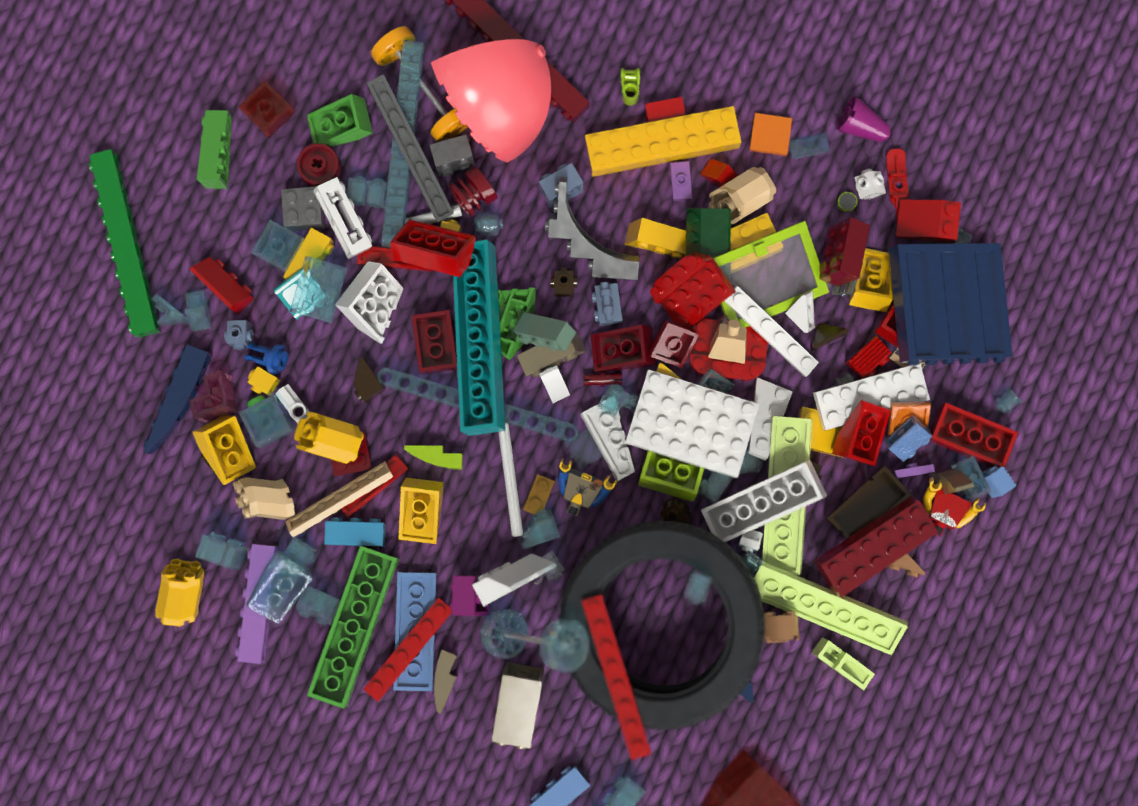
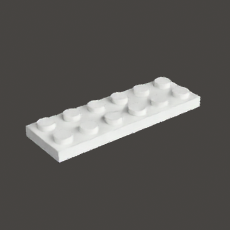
[813,364,930,430]

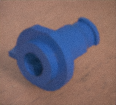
[244,342,288,375]

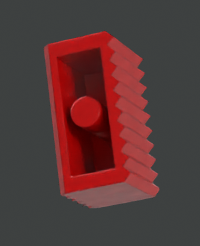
[846,336,892,379]

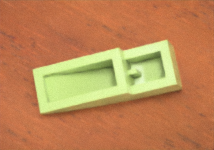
[812,637,875,690]

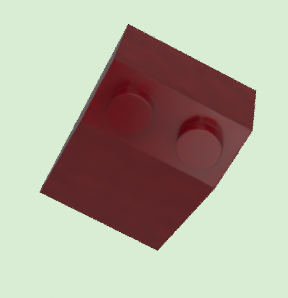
[591,324,656,372]

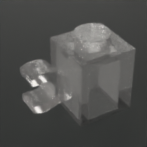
[534,550,565,585]

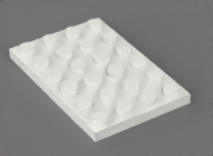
[625,370,759,478]

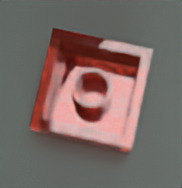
[238,81,295,139]

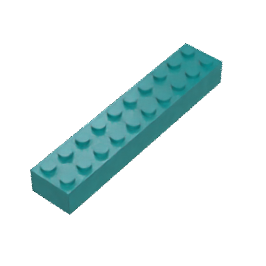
[453,239,505,436]

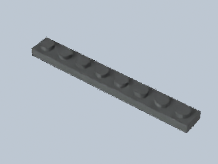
[366,74,454,222]

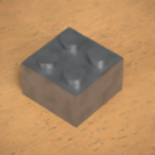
[430,135,475,177]
[281,186,325,232]

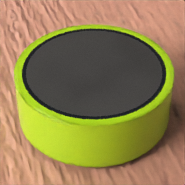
[837,192,857,212]

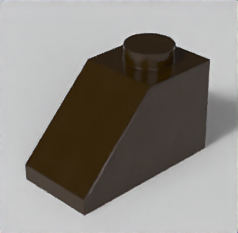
[354,357,386,403]

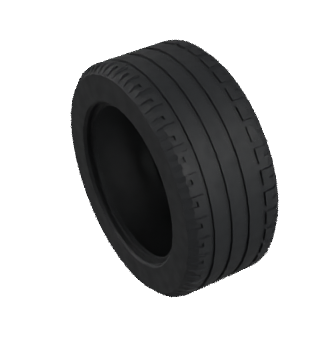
[558,521,765,730]

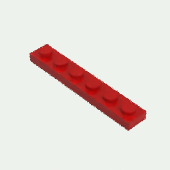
[363,598,452,702]

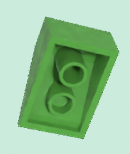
[307,94,373,147]

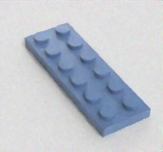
[393,572,437,691]

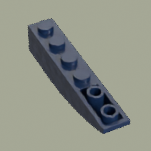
[144,345,212,455]

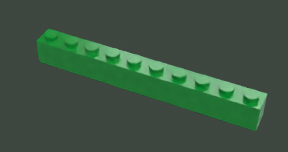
[89,149,160,338]

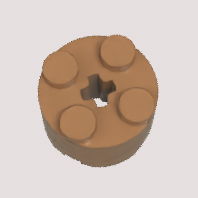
[763,612,800,643]

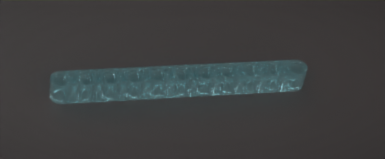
[382,40,424,248]
[377,368,578,443]

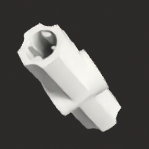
[275,384,310,424]

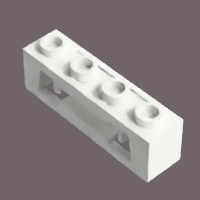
[313,177,372,259]

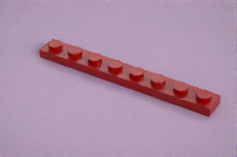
[582,594,652,760]

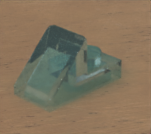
[184,290,211,331]
[152,294,190,326]

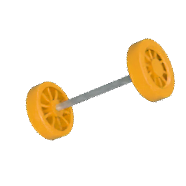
[371,26,468,143]

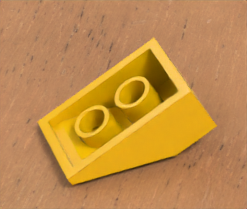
[849,248,893,312]
[798,407,847,459]
[192,415,256,485]
[398,478,444,544]

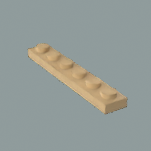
[285,461,393,537]

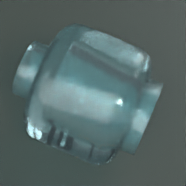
[474,212,503,237]

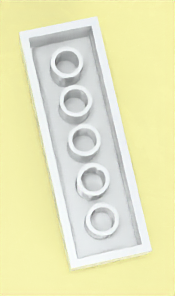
[701,460,827,542]

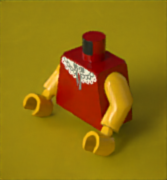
[923,477,986,537]

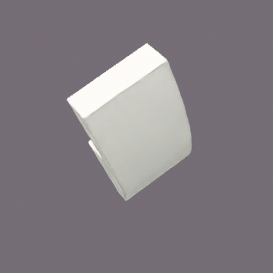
[539,365,570,403]

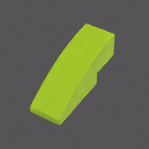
[404,446,463,470]

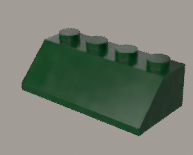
[686,208,731,282]

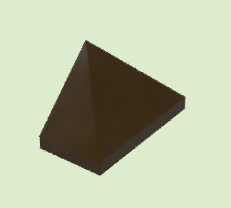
[810,323,849,351]

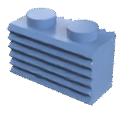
[885,415,932,462]
[979,465,1016,498]

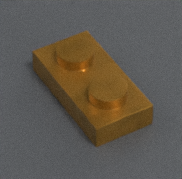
[523,474,555,517]

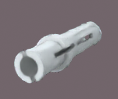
[405,204,463,224]

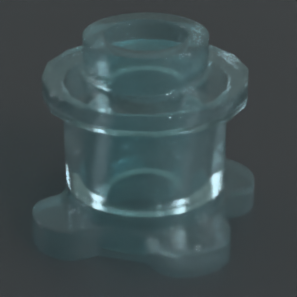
[996,388,1022,413]

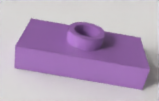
[670,161,692,201]
[892,463,935,479]

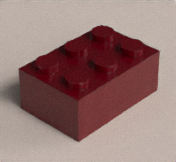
[819,217,870,287]
[411,310,457,375]

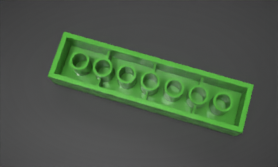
[307,546,400,709]

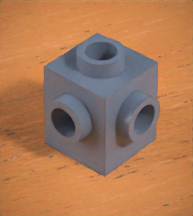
[224,320,254,350]

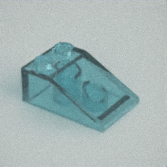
[246,550,313,624]

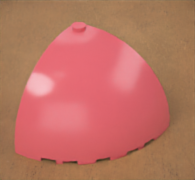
[431,39,551,162]

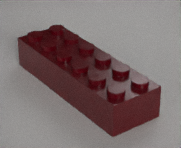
[814,496,938,598]

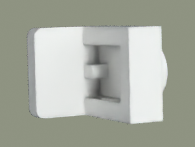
[738,530,763,553]

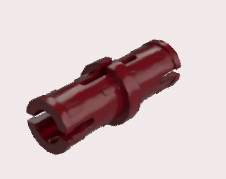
[583,372,622,387]

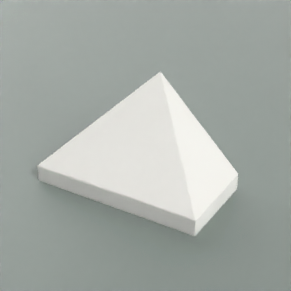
[785,291,815,333]

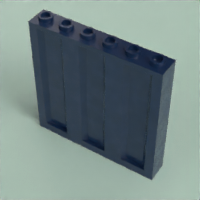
[889,243,1012,366]

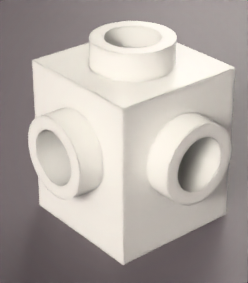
[854,169,886,199]

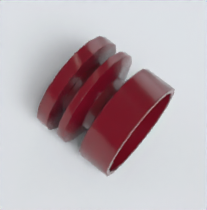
[449,166,498,217]

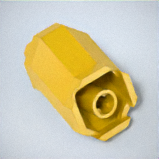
[294,412,364,464]
[155,559,204,627]

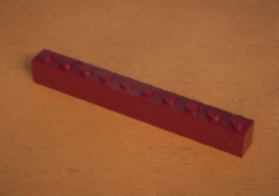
[443,0,590,123]

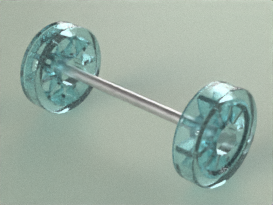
[481,609,589,672]

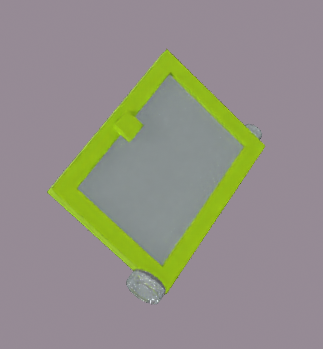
[713,221,831,328]

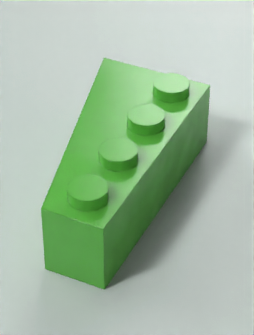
[197,110,232,189]

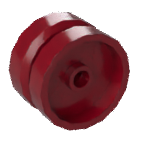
[297,144,342,187]

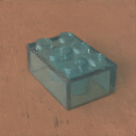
[290,256,348,323]

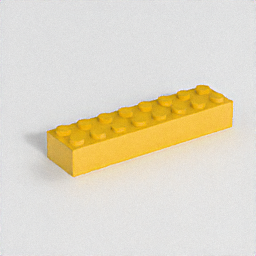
[585,106,741,177]

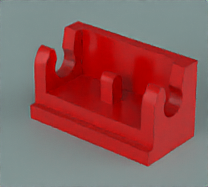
[644,97,686,123]

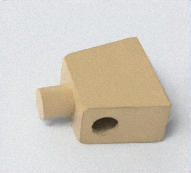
[708,320,747,364]

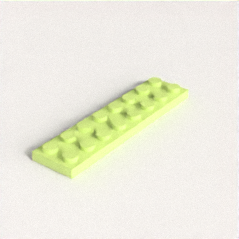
[762,416,813,575]
[754,561,908,655]

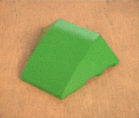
[498,288,536,360]

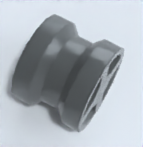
[833,372,854,386]

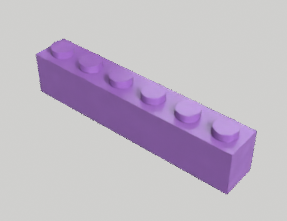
[235,544,279,664]

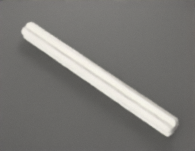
[498,423,523,537]

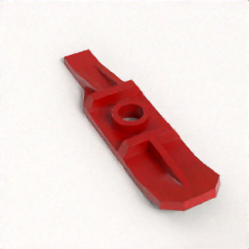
[886,149,909,223]

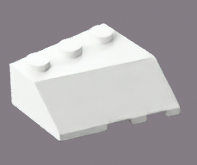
[335,261,404,344]
[473,554,557,606]

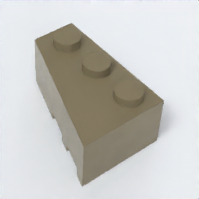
[517,331,587,378]

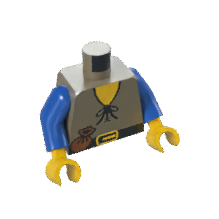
[558,458,617,516]

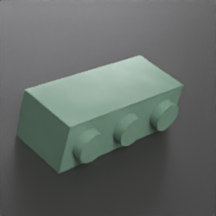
[513,312,576,352]

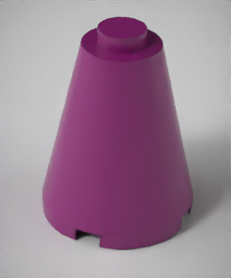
[836,96,891,143]

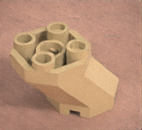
[708,167,776,225]
[233,478,295,520]

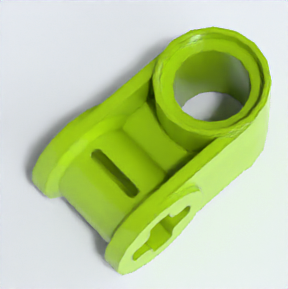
[621,68,640,106]

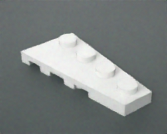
[748,377,792,461]
[580,396,635,481]

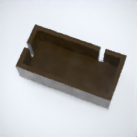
[824,466,912,540]

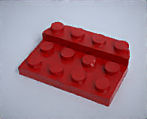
[650,252,736,328]
[689,318,768,382]

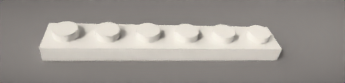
[724,286,819,377]

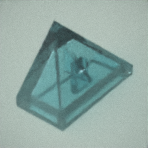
[789,133,830,159]
[698,368,735,394]

